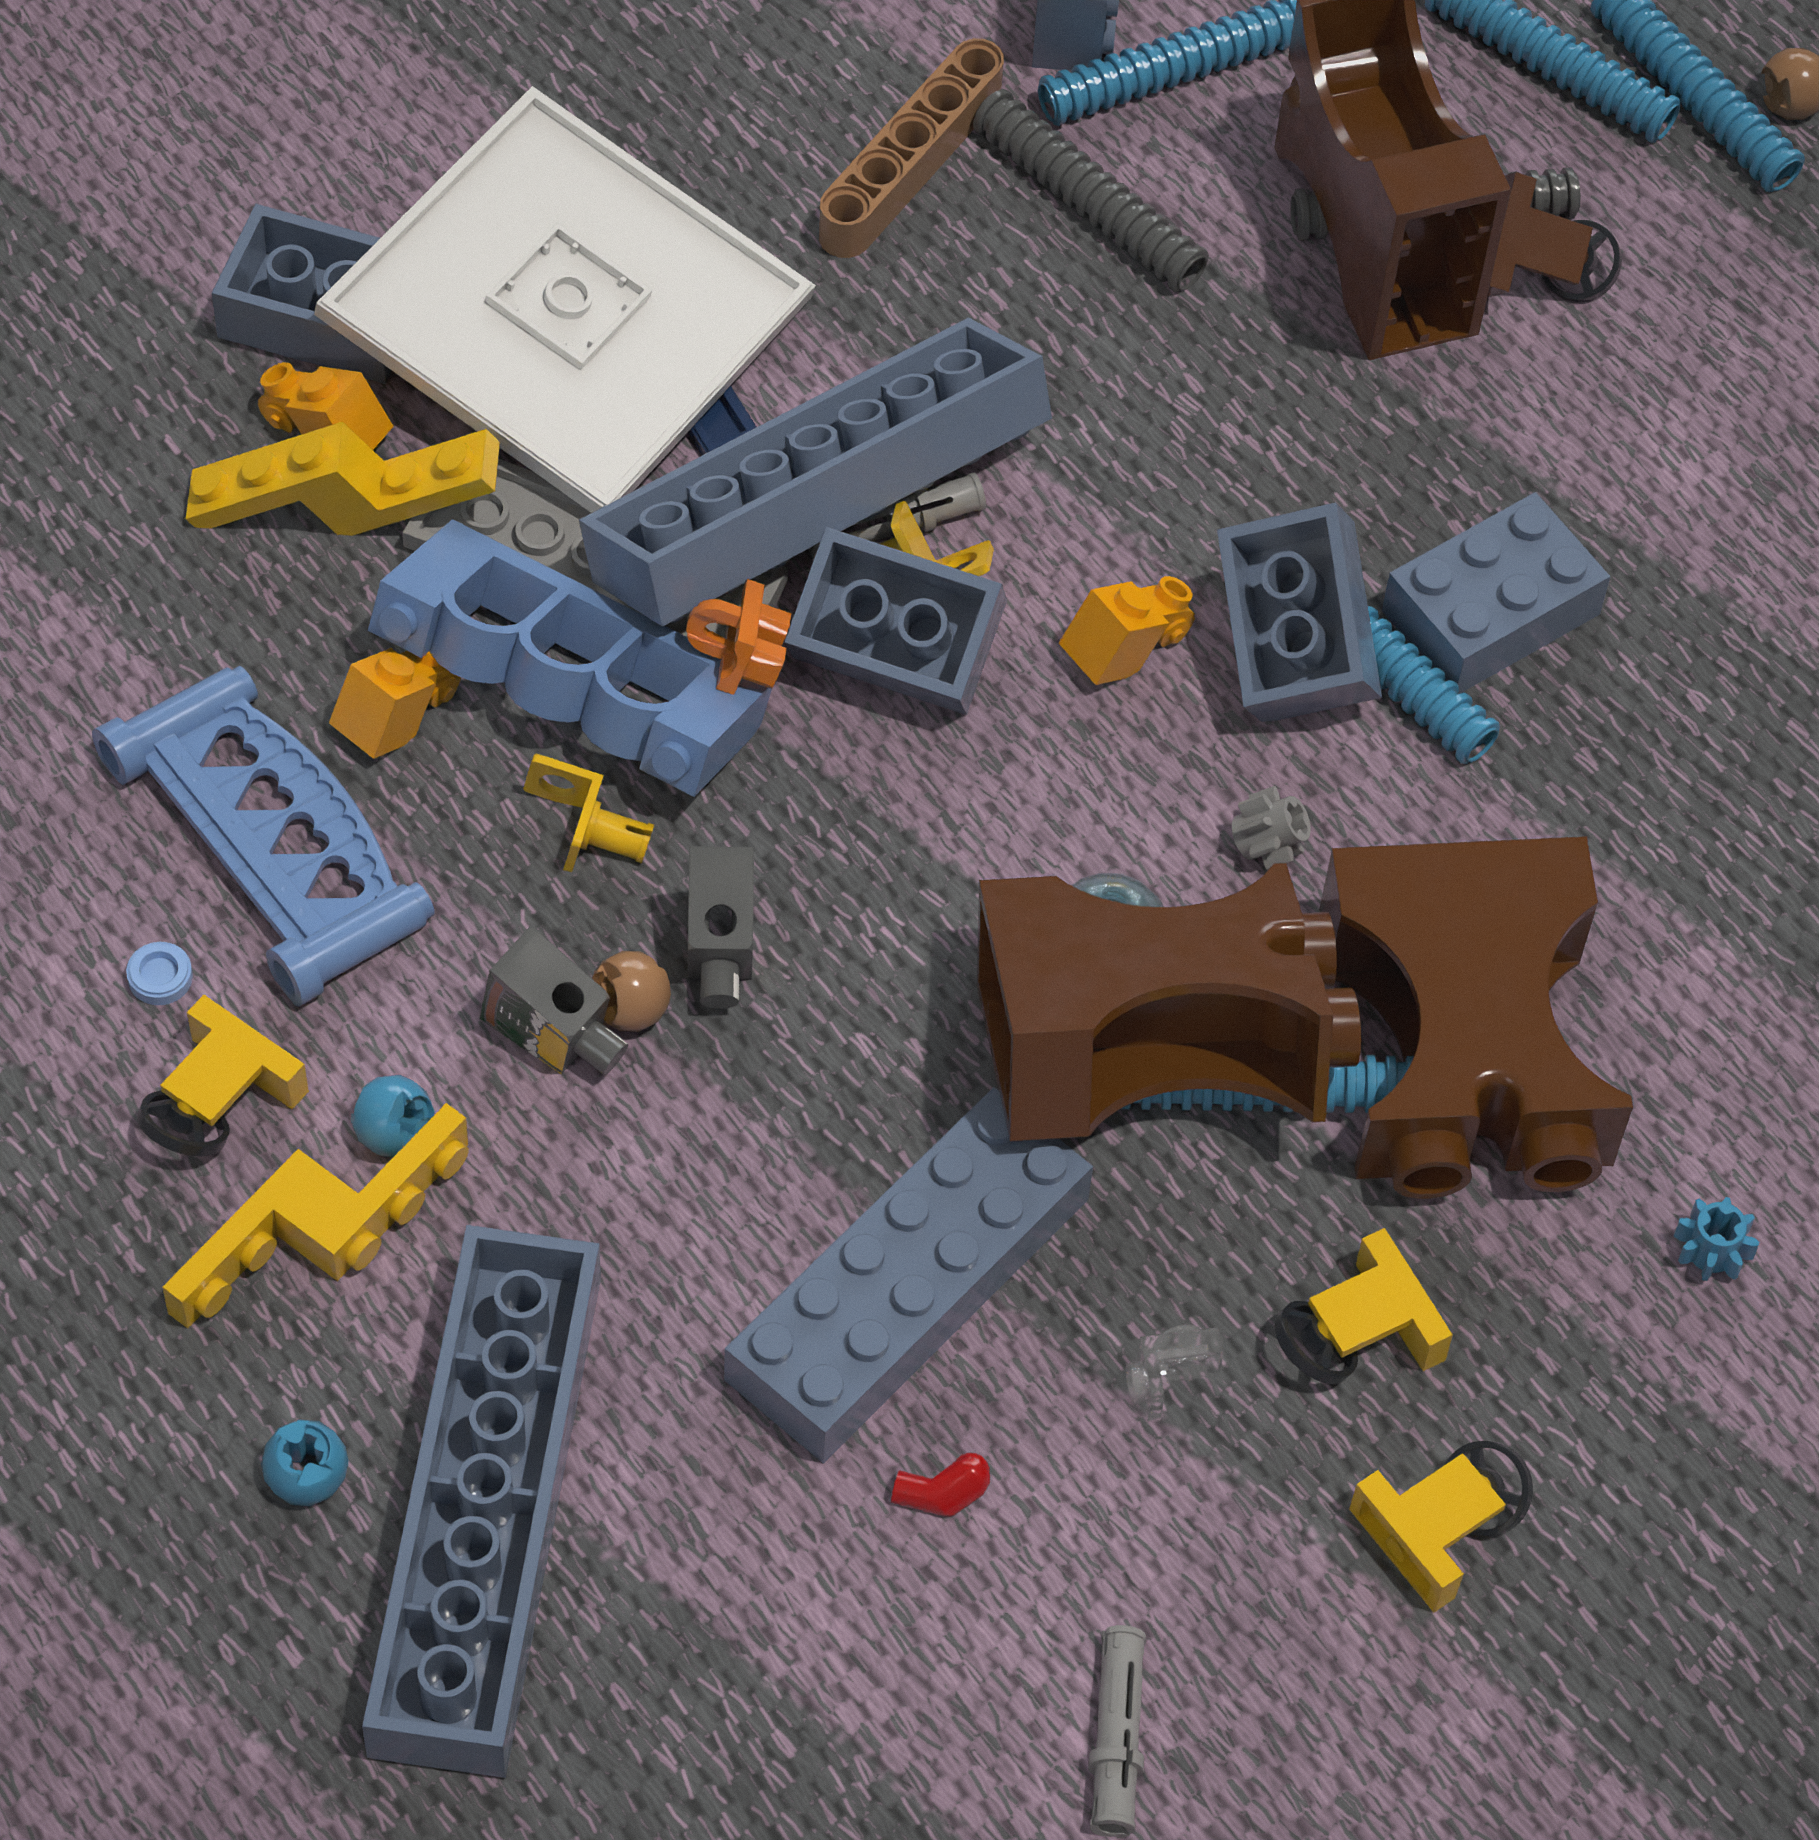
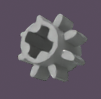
[1232,786,1311,870]

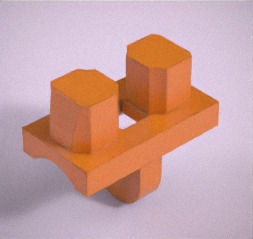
[686,579,791,695]

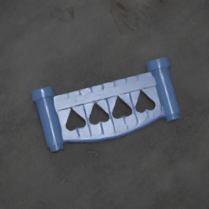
[92,666,435,1007]

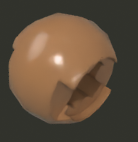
[1761,48,1819,120]
[592,951,671,1032]

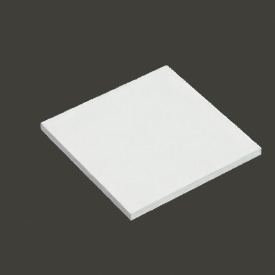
[314,86,816,513]

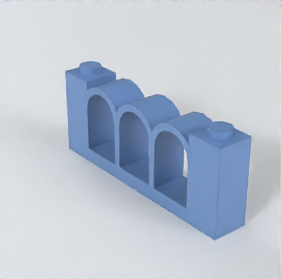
[368,519,772,797]

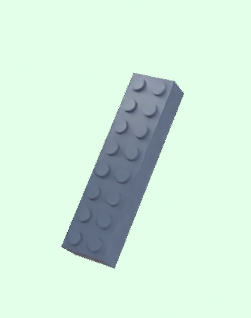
[579,317,1052,627]
[362,1225,601,1778]

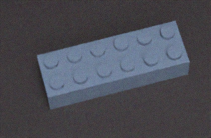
[724,1087,1093,1464]

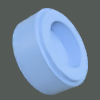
[126,942,193,1005]

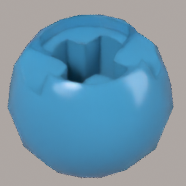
[351,1075,435,1157]
[261,1419,349,1506]

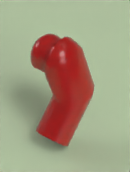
[891,1453,990,1517]

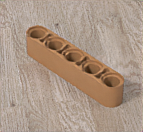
[819,38,1004,258]

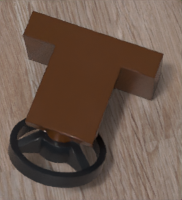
[1487,172,1622,302]

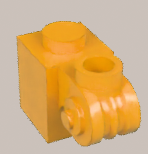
[258,362,394,450]
[1058,576,1195,685]
[329,648,461,759]

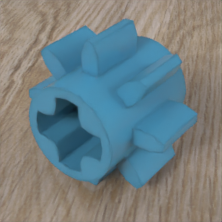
[1674,1197,1759,1281]

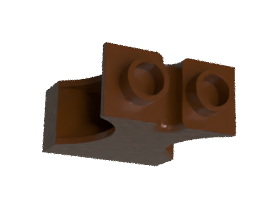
[1274,0,1511,360]
[1319,836,1633,1199]
[977,863,1361,1141]

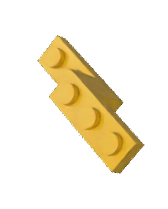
[186,421,500,536]
[162,1103,469,1329]

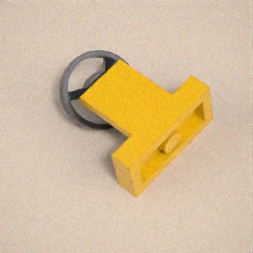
[137,994,309,1157]
[1274,1228,1453,1384]
[1349,1441,1533,1612]

